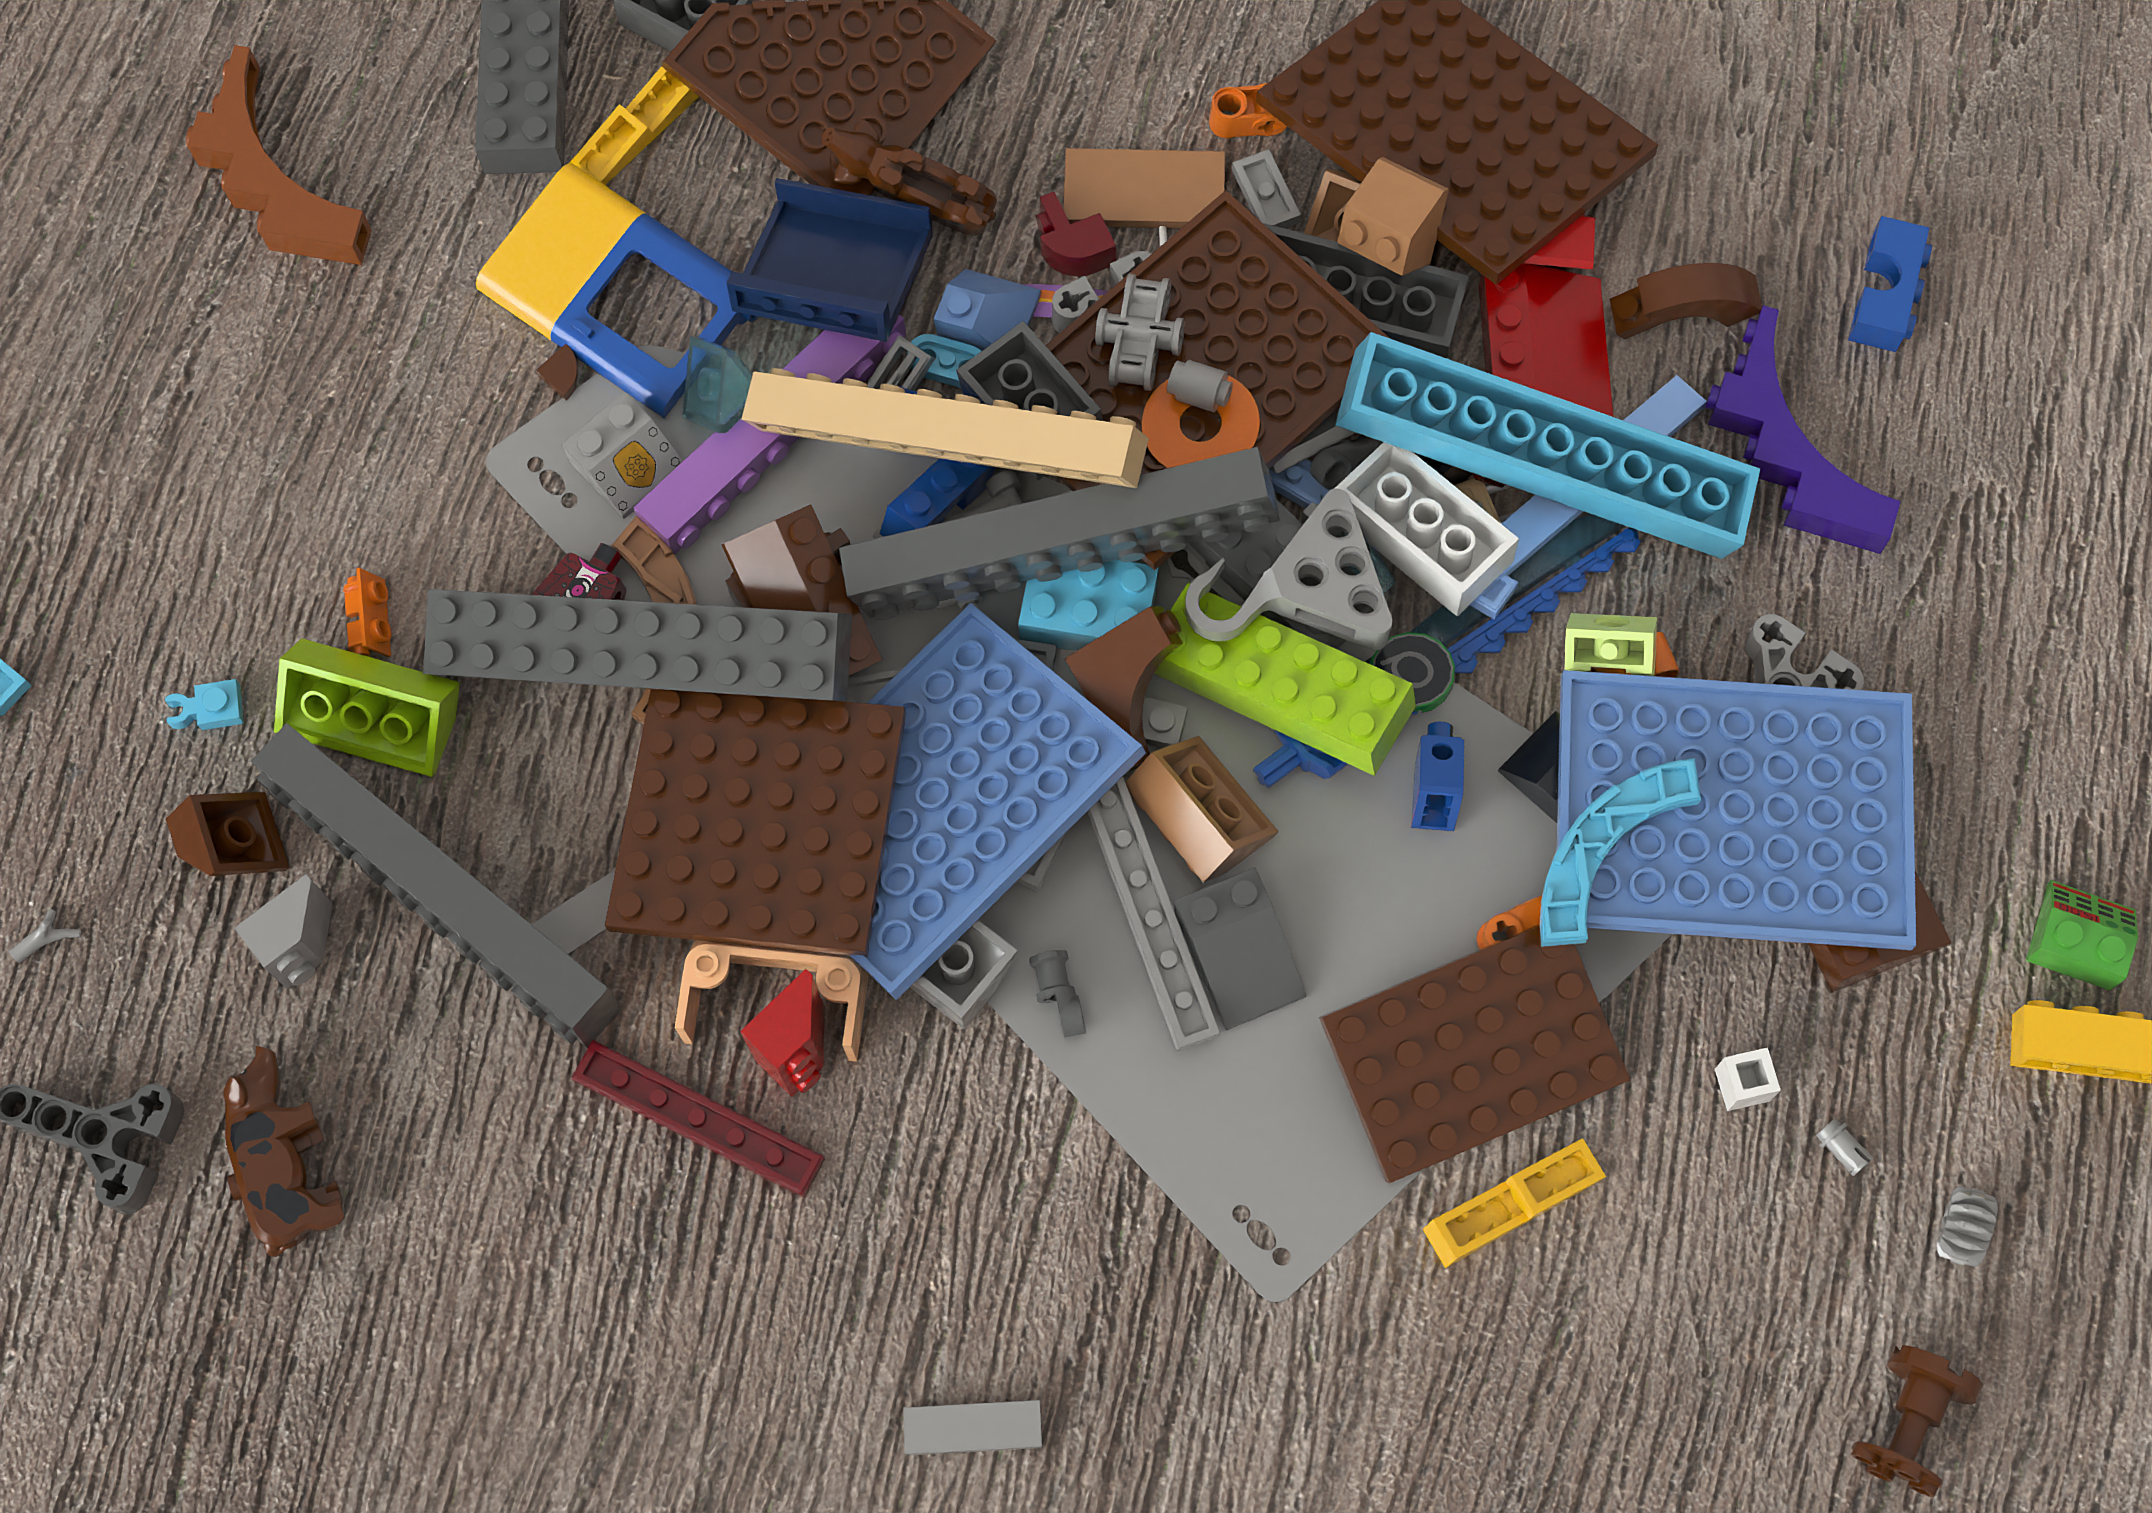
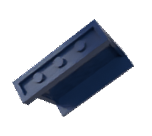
[726,178,933,342]

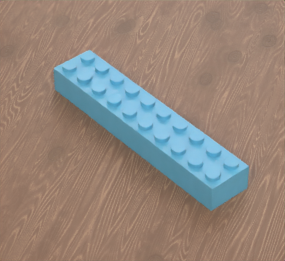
[1335,332,1760,559]

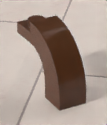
[1610,263,1762,339]

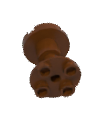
[1851,1345,1983,1498]

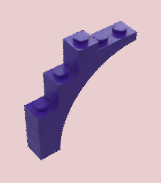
[1705,305,1901,554]

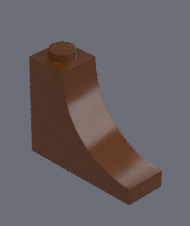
[1065,606,1183,771]

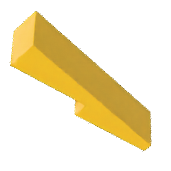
[570,66,699,185]
[1423,1138,1606,1268]

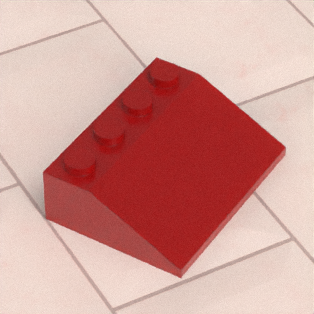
[1478,263,1613,417]

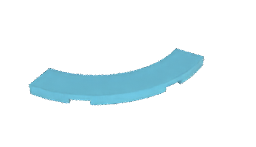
[1539,758,1701,947]

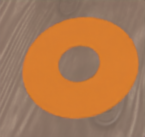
[1142,375,1260,468]

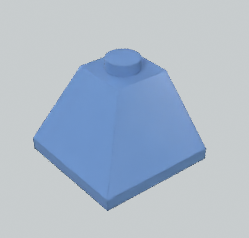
[934,269,1042,351]

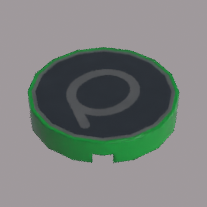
[1371,632,1455,713]

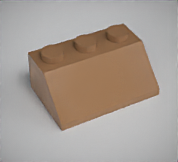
[1125,736,1279,883]

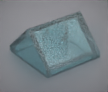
[682,336,753,433]

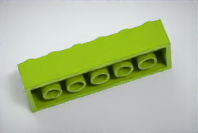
[1154,583,1416,776]

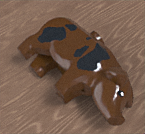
[821,119,997,236]
[223,1046,345,1257]

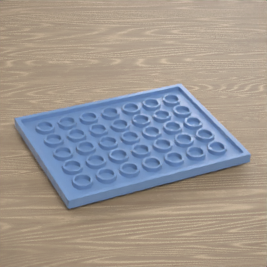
[850,603,1146,1000]
[1557,670,1916,950]

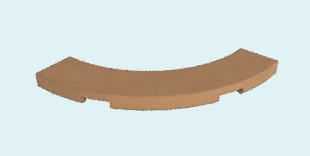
[611,516,697,725]

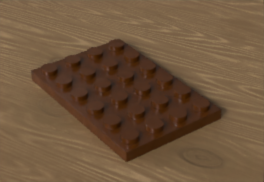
[1319,925,1630,1183]

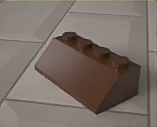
[722,504,882,676]

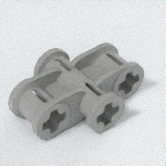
[1095,273,1185,391]

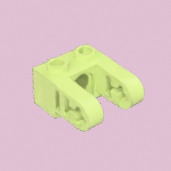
[1565,613,1657,676]

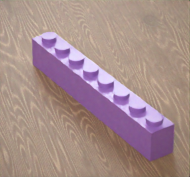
[633,315,907,555]

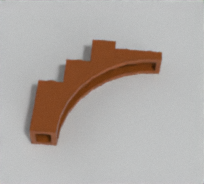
[186,45,372,265]

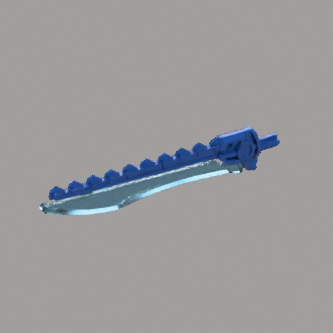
[1253,515,1641,788]

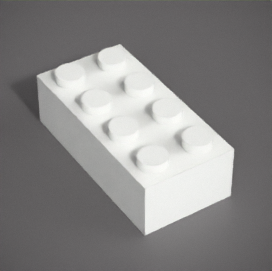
[1334,442,1519,616]

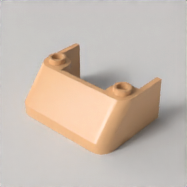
[675,940,869,1062]

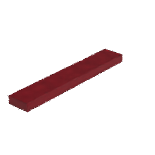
[571,1040,825,1198]

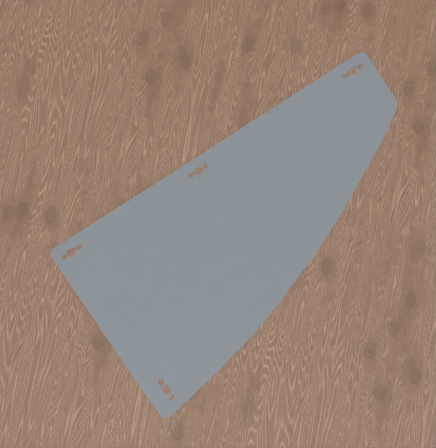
[486,345,1672,1302]

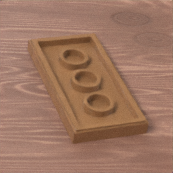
[1063,148,1225,228]

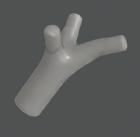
[9,909,82,963]

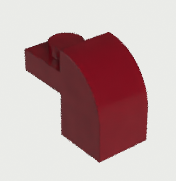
[1036,192,1116,277]

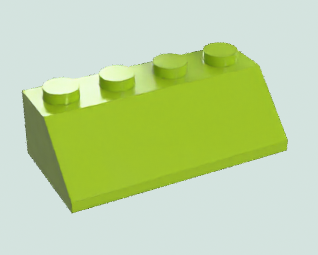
[274,638,460,777]

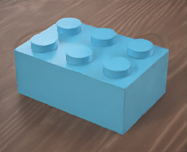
[1018,560,1159,651]

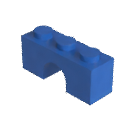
[1848,216,1932,352]
[879,458,995,537]

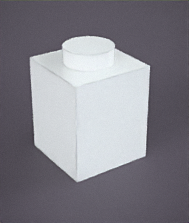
[1715,1047,1781,1111]

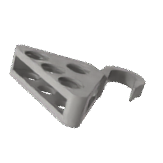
[1185,489,1392,650]

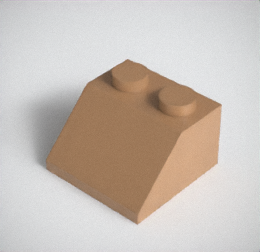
[1337,157,1449,276]

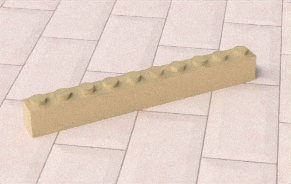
[741,368,1149,488]

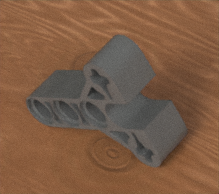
[0,1084,184,1215]

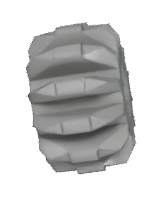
[1936,1186,1998,1267]

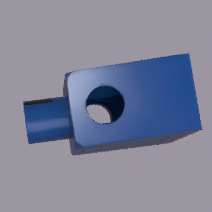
[1411,721,1464,831]

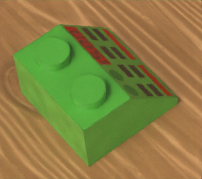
[2025,880,2138,991]

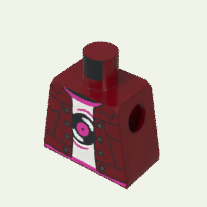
[531,543,626,600]

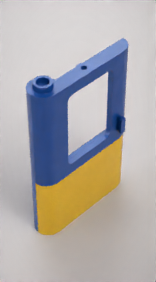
[476,163,758,418]

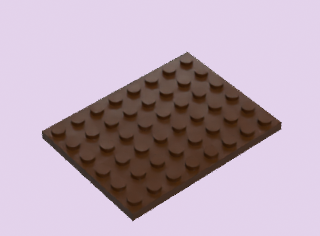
[1256,0,1658,285]
[1045,190,1389,571]

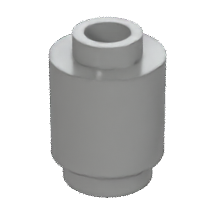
[1167,360,1233,412]

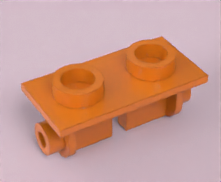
[343,568,392,657]

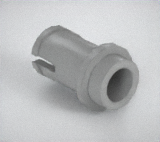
[1816,1118,1874,1176]

